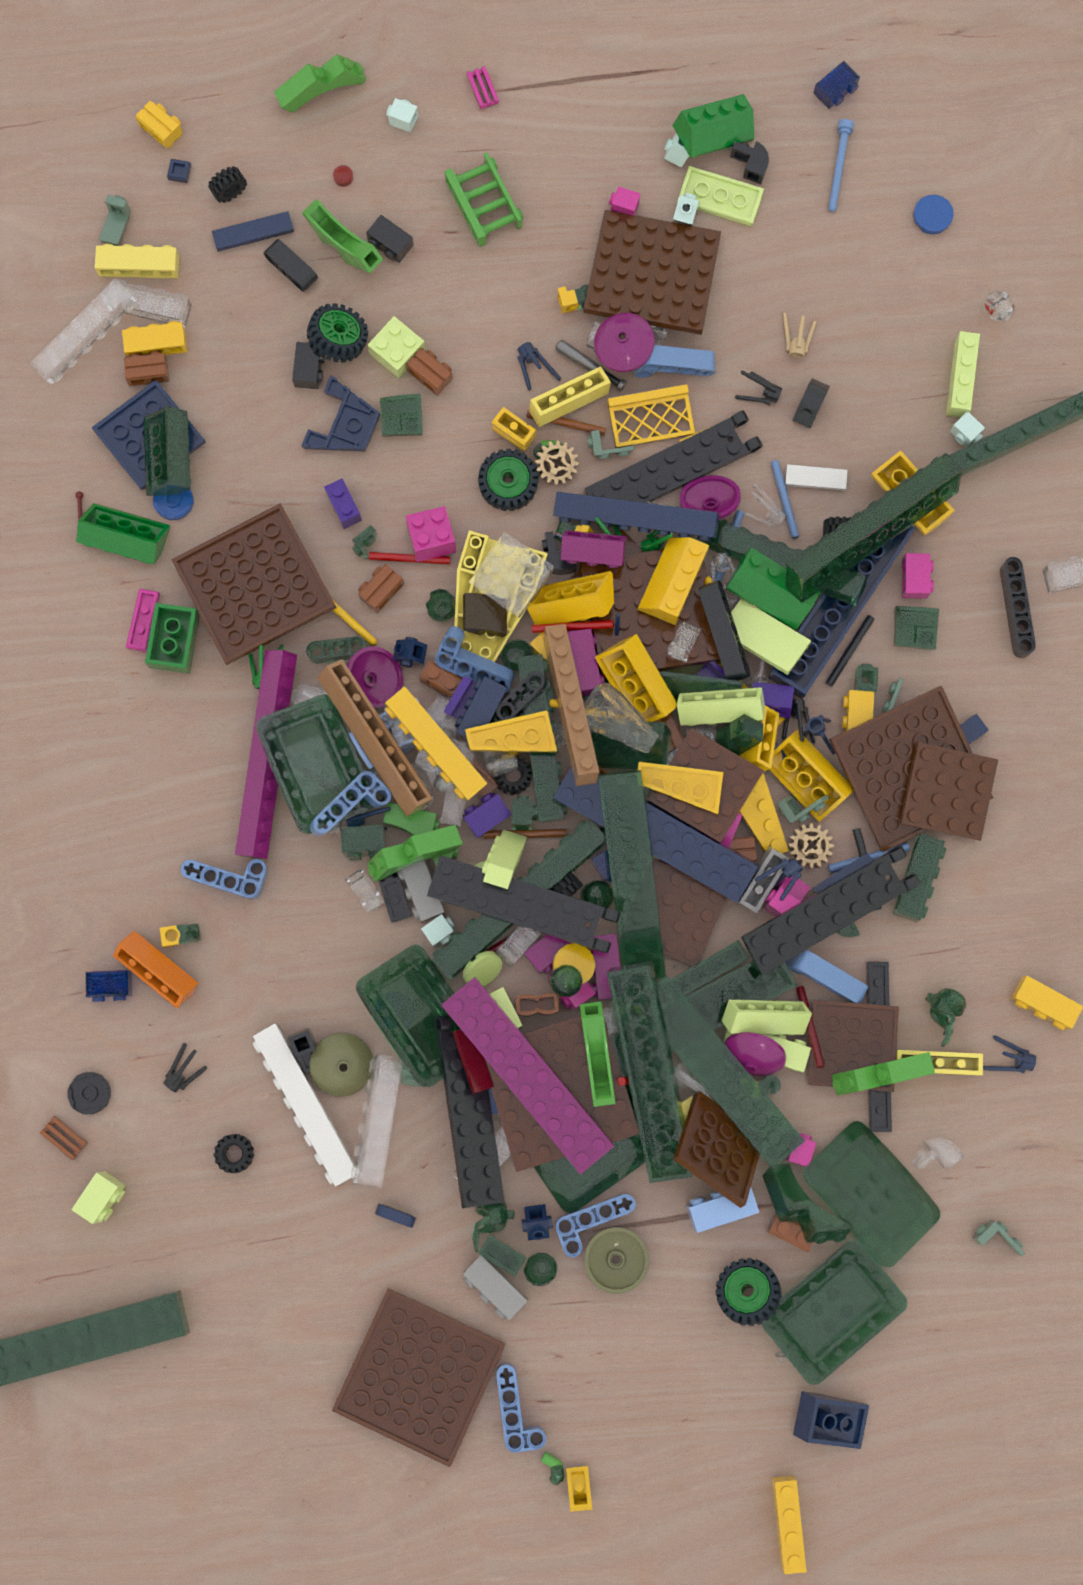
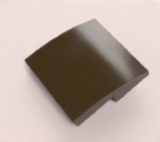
[463,593,507,638]

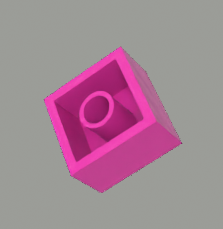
[405,506,456,562]

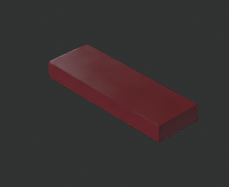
[452,1029,494,1094]

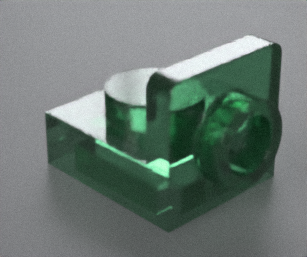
[352,525,377,560]

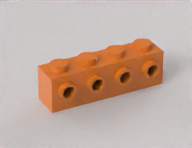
[113,931,199,1008]

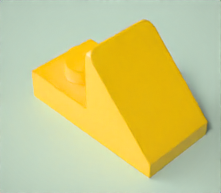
[566,1466,592,1512]

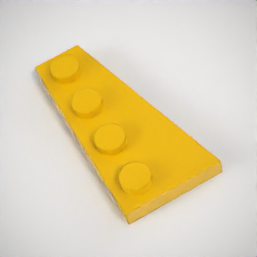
[465,710,557,752]
[636,762,724,814]
[740,773,789,853]

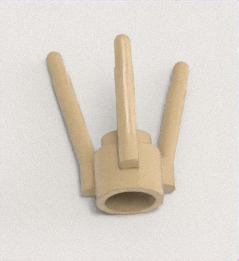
[783,312,817,358]

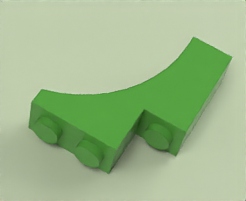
[274,54,366,113]
[302,199,383,273]
[383,802,459,866]
[368,825,463,882]
[580,1002,615,1107]
[832,1052,935,1096]

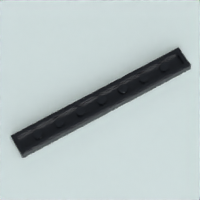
[866,962,892,1132]

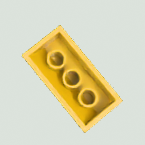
[871,450,955,535]
[637,537,709,625]
[527,571,614,625]
[595,634,677,728]
[770,729,853,822]

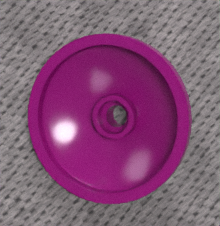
[594,313,655,372]
[680,475,741,519]
[347,646,403,708]
[722,1032,786,1076]

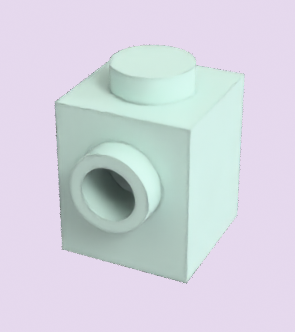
[386,98,418,133]
[664,133,689,167]
[673,193,700,225]
[950,411,985,448]
[421,914,455,947]

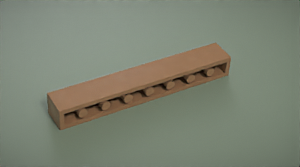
[543,624,599,786]
[317,659,433,817]

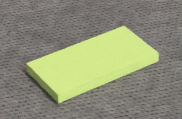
[677,166,764,227]
[731,599,811,675]

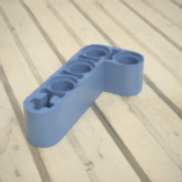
[634,345,715,378]
[435,626,515,693]
[310,771,391,836]
[180,859,268,900]
[783,950,869,1003]
[555,1193,636,1257]
[496,1362,546,1453]

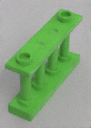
[444,152,524,247]

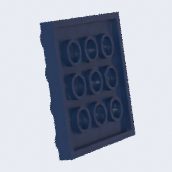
[92,380,206,491]

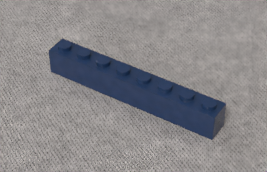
[553,492,720,541]

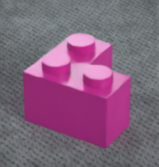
[764,876,811,917]

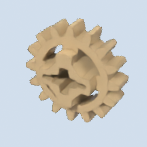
[534,440,579,485]
[788,823,834,869]

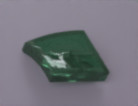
[380,394,423,437]
[894,606,939,650]

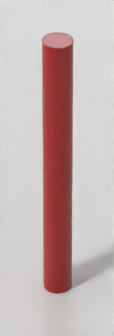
[369,552,451,565]
[531,620,614,633]

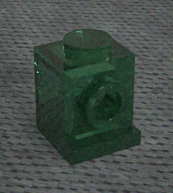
[854,664,878,695]

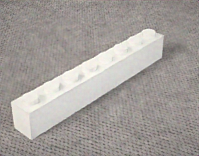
[252,1023,360,1187]

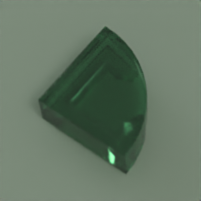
[836,922,860,938]

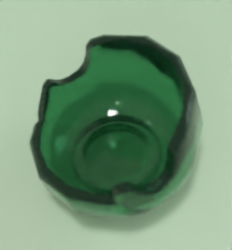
[426,588,456,622]
[501,639,533,671]
[580,880,614,908]
[549,965,583,997]
[524,1252,558,1286]

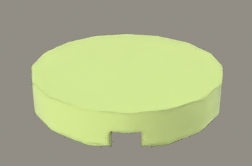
[463,951,502,986]

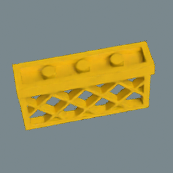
[607,384,695,448]

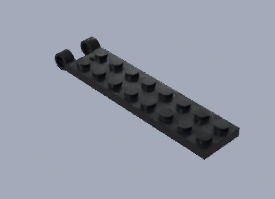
[585,410,763,503]
[741,846,921,975]
[427,855,621,954]
[435,1015,505,1209]

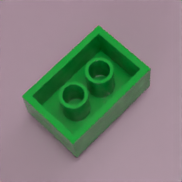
[145,603,200,674]

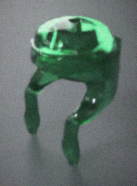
[925,988,967,1047]
[472,1201,515,1253]

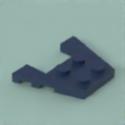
[301,375,380,452]

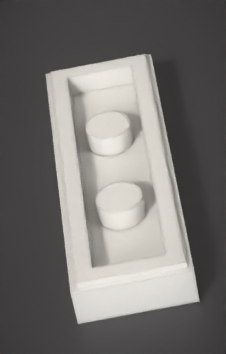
[785,464,847,491]

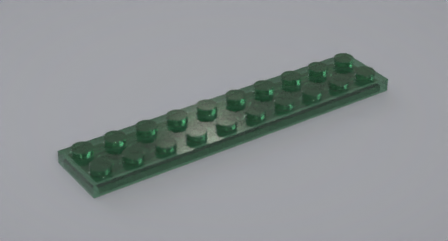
[598,770,667,981]
[634,975,805,1169]

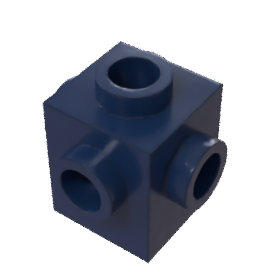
[393,637,428,668]
[521,1204,553,1241]

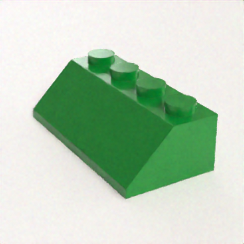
[672,94,754,158]
[76,503,170,564]
[726,547,821,631]

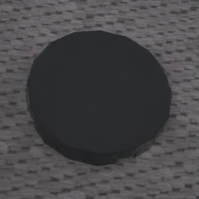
[68,1072,111,1115]

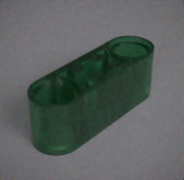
[306,636,367,664]

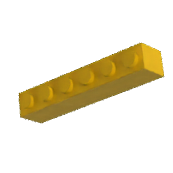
[384,686,487,801]

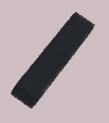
[1000,557,1036,658]
[699,580,750,683]

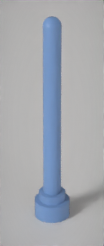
[829,119,854,212]

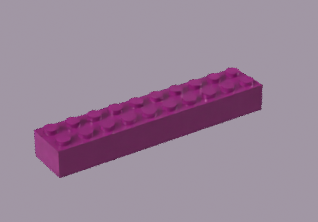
[441,977,614,1175]

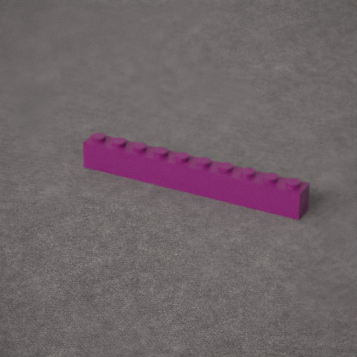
[235,650,297,859]

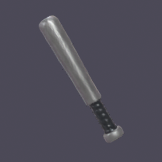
[556,340,627,391]

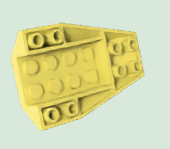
[454,530,548,662]

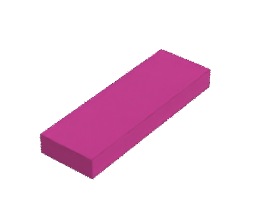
[126,588,160,652]

